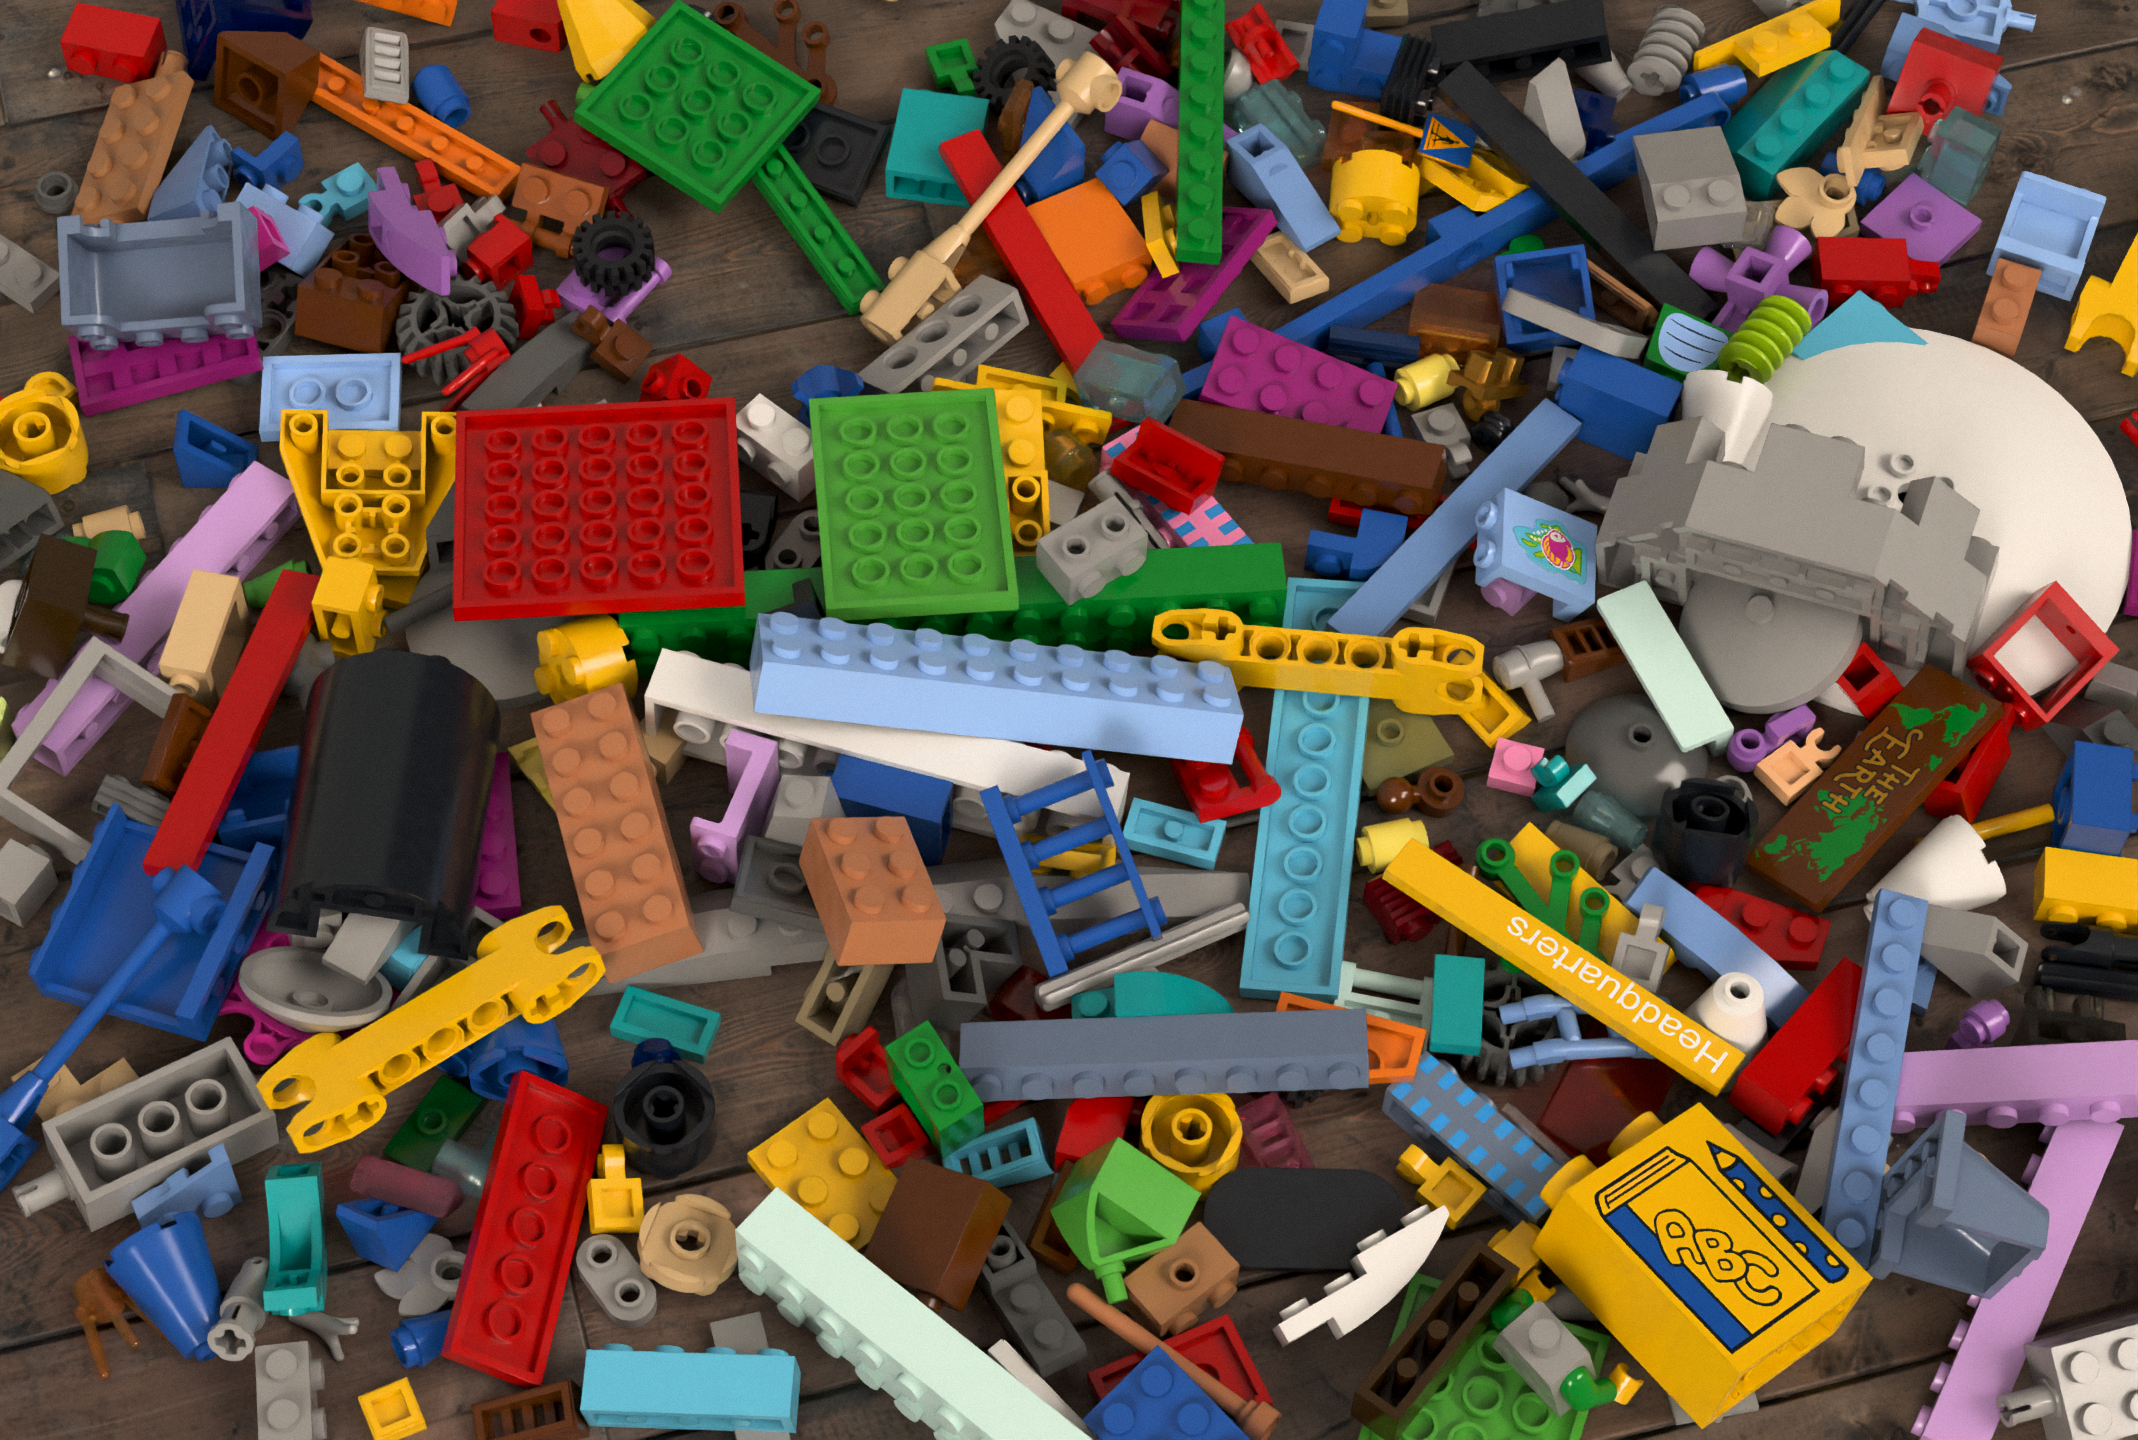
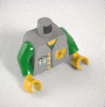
[1491,1269,1644,1418]

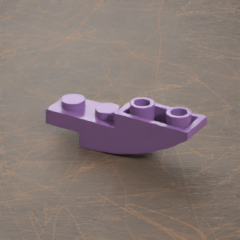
[368,166,457,296]

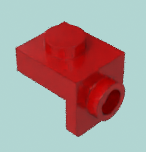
[835,1025,901,1116]

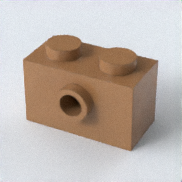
[1120,1221,1240,1341]

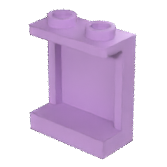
[690,728,780,884]

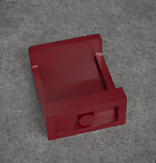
[1061,0,1180,50]

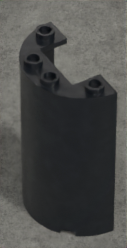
[266,647,501,961]

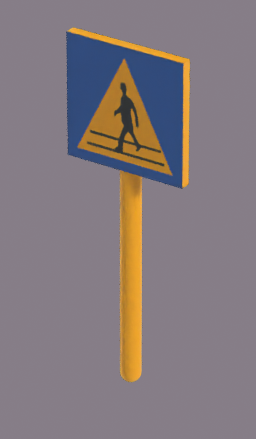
[1331,100,1477,171]

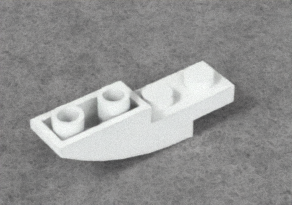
[1272,1204,1450,1348]

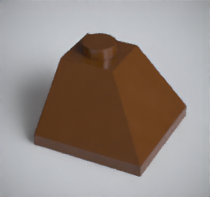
[213,31,320,141]

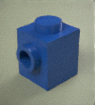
[1095,139,1170,206]

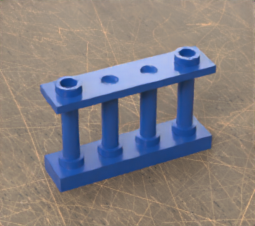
[979,749,1168,978]

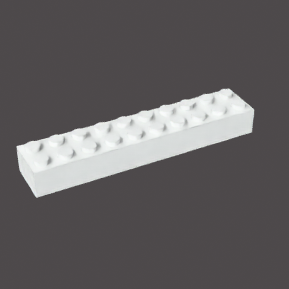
[644,648,1130,845]

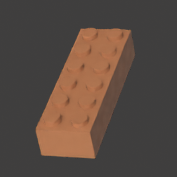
[530,682,704,984]

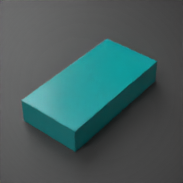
[1429,954,1485,1056]
[610,985,721,1064]

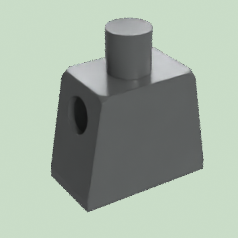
[0,469,65,571]

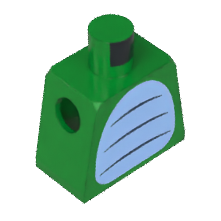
[1643,303,1734,403]

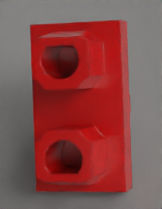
[1224,2,1300,90]

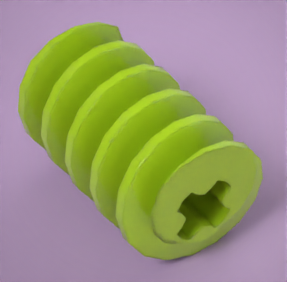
[1717,295,1812,385]

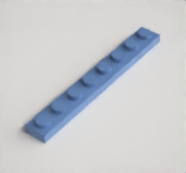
[1819,888,1929,1270]

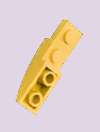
[994,389,1051,557]

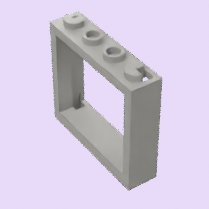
[0,635,180,865]

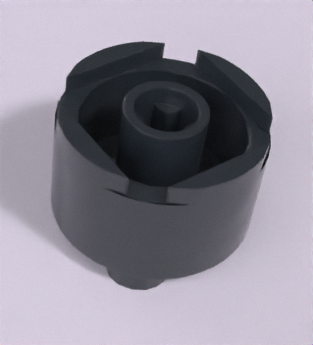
[1651,778,1759,888]
[613,1060,718,1181]

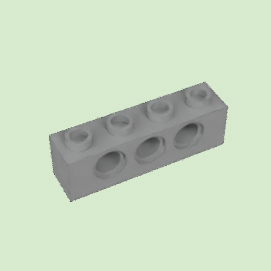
[858,274,1030,396]

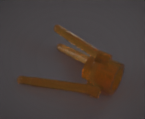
[72,1268,176,1380]

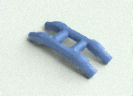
[1499,994,1670,1070]

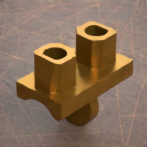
[1446,348,1529,422]

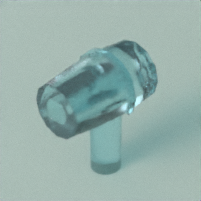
[432,1120,501,1199]

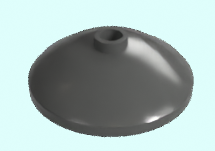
[1564,693,1708,820]

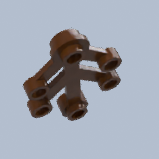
[712,0,838,107]

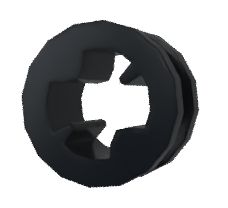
[1470,411,1515,455]

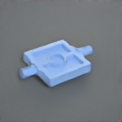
[1890,0,2037,54]

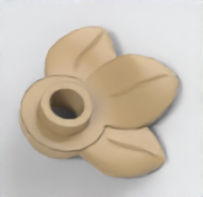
[1774,167,1857,240]

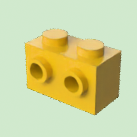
[312,556,389,658]

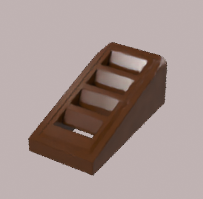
[1547,617,1628,683]
[471,1378,589,1440]

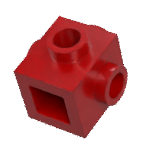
[639,353,713,402]

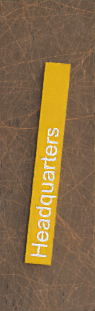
[1382,837,1746,1097]

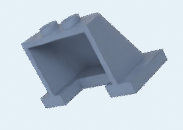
[1866,1109,2049,1300]

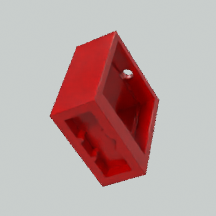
[1966,581,2120,732]

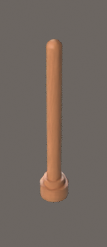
[1067,1282,1282,1440]

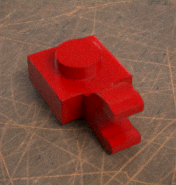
[413,157,464,224]

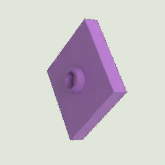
[1859,172,1982,267]

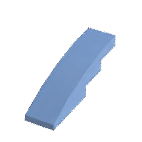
[1622,866,1810,1032]

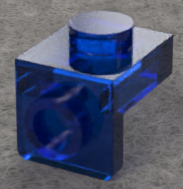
[1573,88,1620,158]

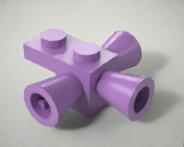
[1689,225,1828,333]

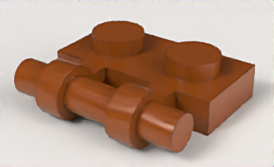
[509,162,610,260]

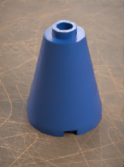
[467,1015,569,1102]
[102,1211,223,1363]

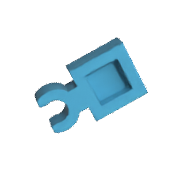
[298,162,377,228]

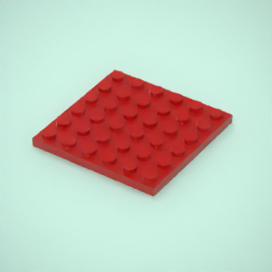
[453,397,745,622]

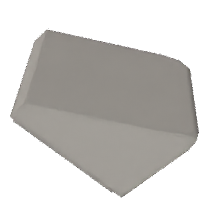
[2083,662,2138,713]

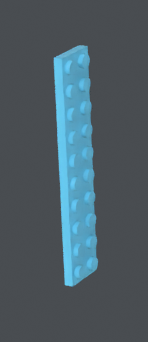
[1239,577,1372,1004]

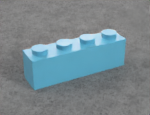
[580,1343,801,1433]

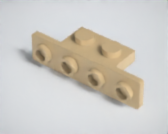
[1837,75,1924,187]

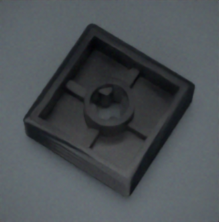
[1376,33,1443,155]

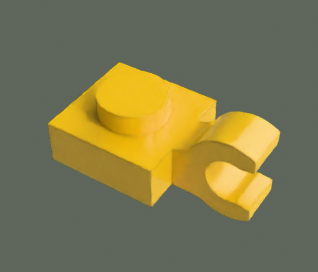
[586,1144,644,1234]
[1395,1144,1488,1230]

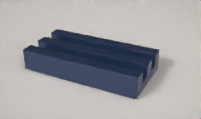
[1327,325,1421,373]

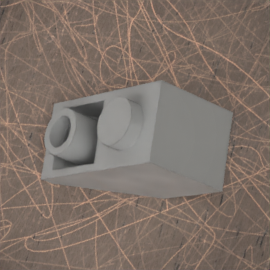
[1920,904,2028,999]

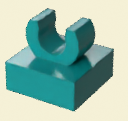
[1530,755,1597,813]

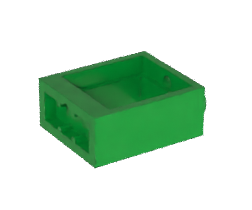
[885,1020,985,1160]

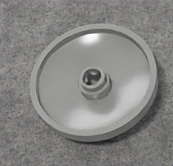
[405,570,595,710]
[1679,573,1865,714]

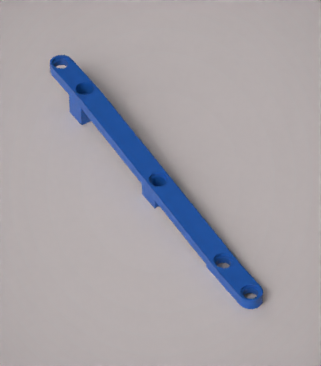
[1143,93,1731,427]

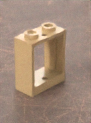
[158,569,253,712]

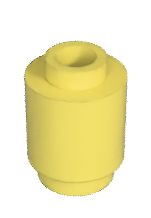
[1393,353,1460,411]
[1355,818,1429,874]

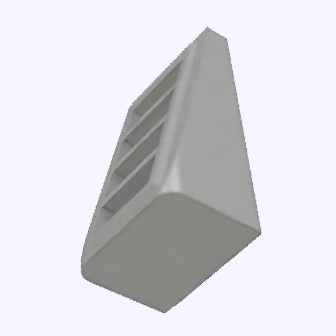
[359,27,409,105]

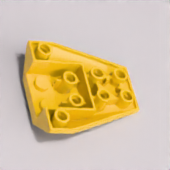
[279,409,456,576]

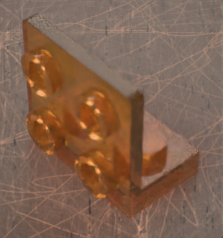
[1407,283,1501,367]

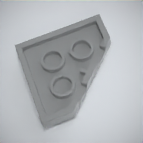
[994,0,1104,130]

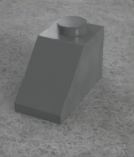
[2041,698,2138,763]

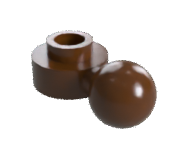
[1377,767,1465,818]

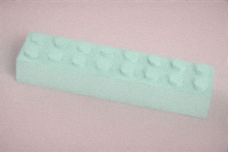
[735,1187,1093,1440]

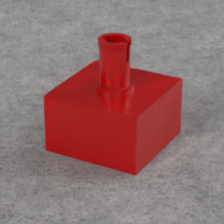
[1885,27,2004,150]

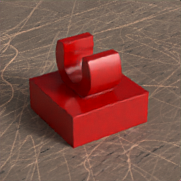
[509,275,561,339]

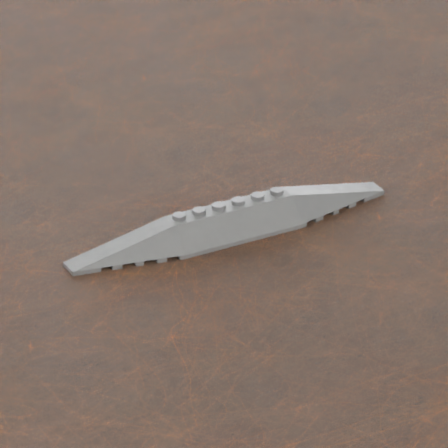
[552,858,1251,997]

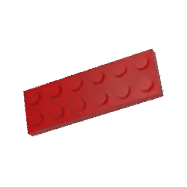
[440,1070,609,1390]

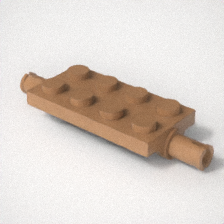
[71,50,194,226]

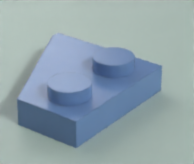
[131,1143,243,1229]

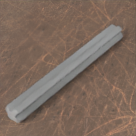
[1034,902,1250,1012]

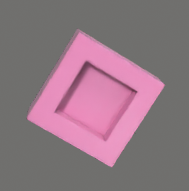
[1486,737,1545,797]

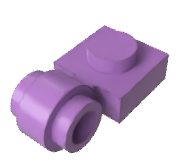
[1726,704,1816,772]
[1944,999,2010,1050]

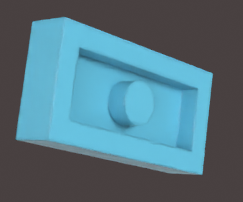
[1123,797,1227,871]

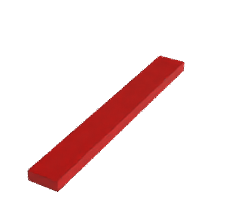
[938,128,1147,435]
[142,569,321,876]

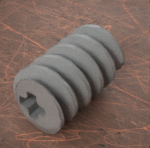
[1627,4,1705,97]

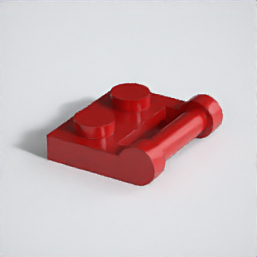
[1169,726,1281,824]

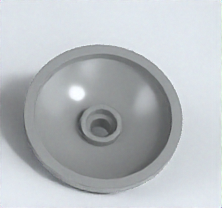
[239,946,393,1033]

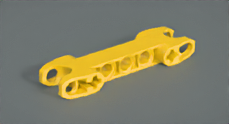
[2064,188,2138,377]
[1151,608,1484,715]
[256,905,606,1154]

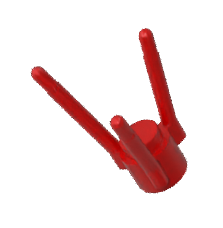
[401,326,512,412]

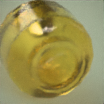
[1043,428,1096,492]

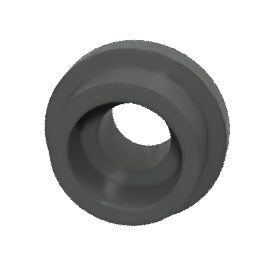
[34,171,79,214]

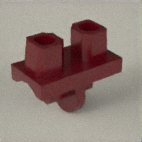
[1088,12,1173,80]

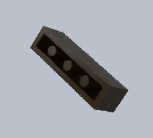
[1350,1239,1520,1440]

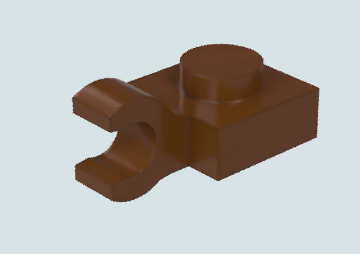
[571,305,654,384]

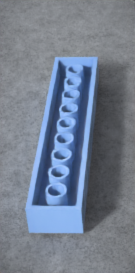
[749,612,1244,765]

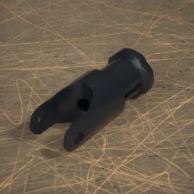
[2040,922,2138,969]

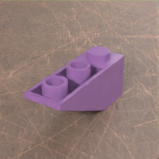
[1104,67,1238,151]

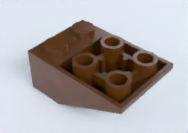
[294,233,421,354]

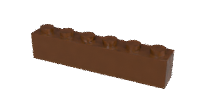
[1169,398,1447,516]

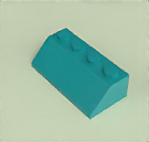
[1722,50,1871,202]

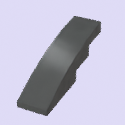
[461,309,595,411]

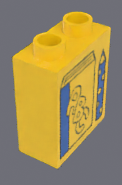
[1531,1102,1873,1429]

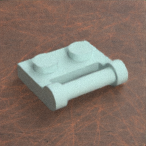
[1334,961,1433,1055]

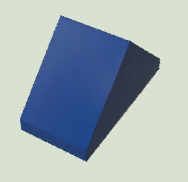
[173,409,258,488]
[336,1191,442,1273]

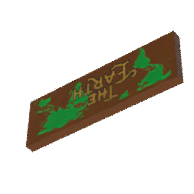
[1745,662,2005,914]

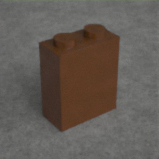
[863,1157,1013,1313]

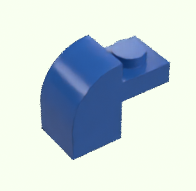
[1304,508,1408,582]

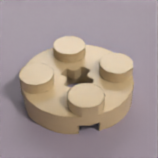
[637,1194,738,1296]

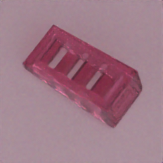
[1236,1092,1315,1168]

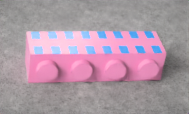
[1099,424,1254,548]

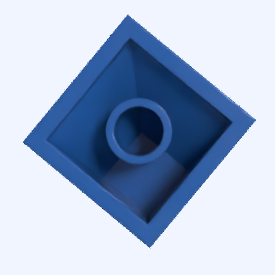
[1013,85,1085,207]

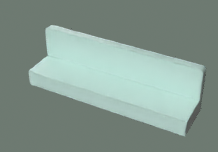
[1597,580,1734,757]

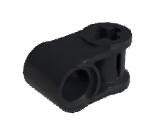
[740,489,778,571]

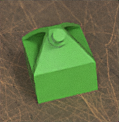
[1050,1136,1201,1305]

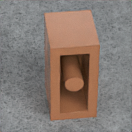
[1970,258,2042,360]

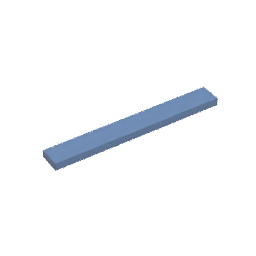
[1324,398,1582,637]

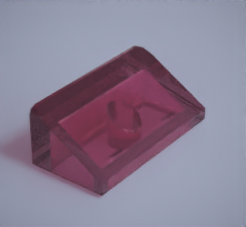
[350,1154,465,1218]

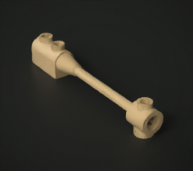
[860,51,1122,347]

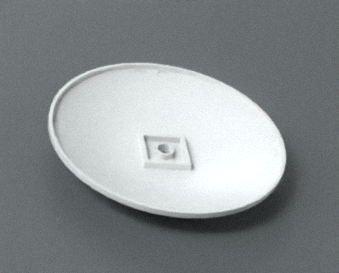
[1692,328,2132,717]

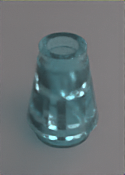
[1573,790,1648,851]

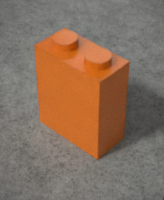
[1026,177,1152,306]

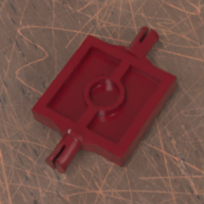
[525,99,648,222]

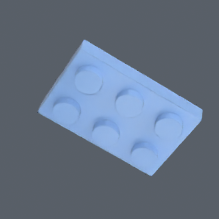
[259,353,402,442]

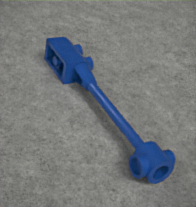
[0,863,227,1193]

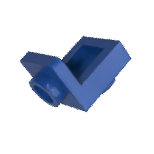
[231,131,305,190]

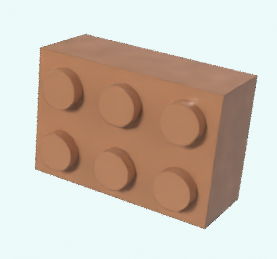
[798,816,946,966]

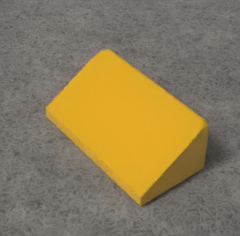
[1446,650,1532,749]

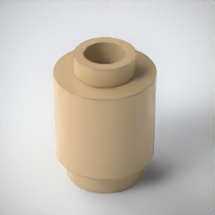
[72,505,146,545]

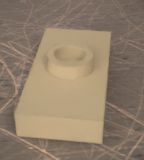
[1250,231,1329,305]

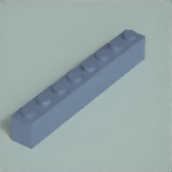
[959,1008,1369,1102]

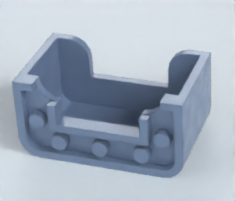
[57,202,263,350]

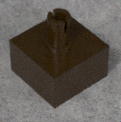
[1,533,130,680]

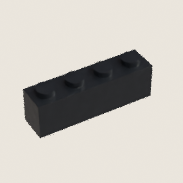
[1430,0,1612,84]

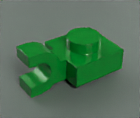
[925,38,979,96]

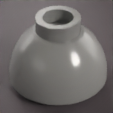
[1224,48,1260,106]

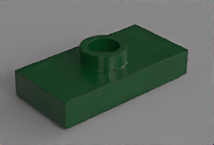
[382,1074,485,1183]

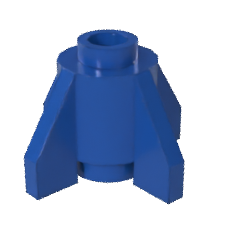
[791,365,864,430]

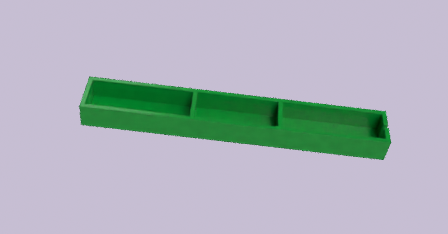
[619,542,1287,679]

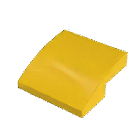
[1418,148,1531,212]

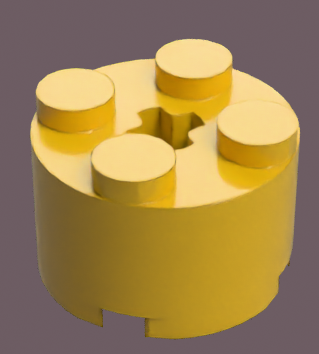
[1329,150,1420,246]
[0,389,89,495]
[534,613,638,705]
[1138,1093,1243,1201]

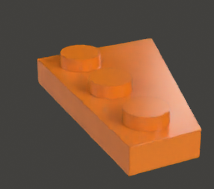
[1275,991,1427,1084]

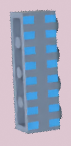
[1381,1051,1566,1230]

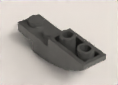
[976,1216,1088,1379]

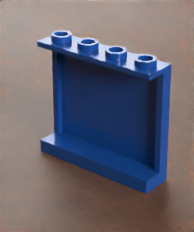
[28,803,279,1042]

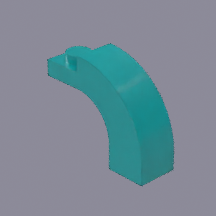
[1071,971,1235,1019]
[263,1161,327,1316]

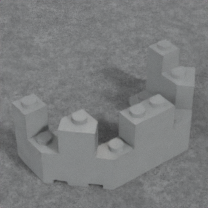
[1595,416,2000,681]

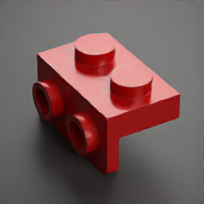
[1109,417,1225,515]

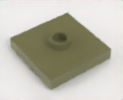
[1362,697,1454,797]

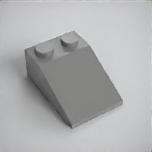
[1632,126,1747,251]

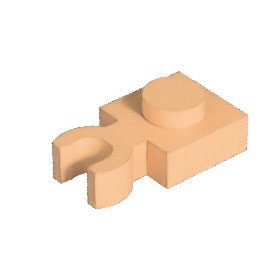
[1753,728,1842,806]

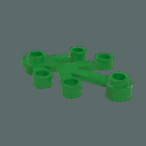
[1475,838,1610,974]

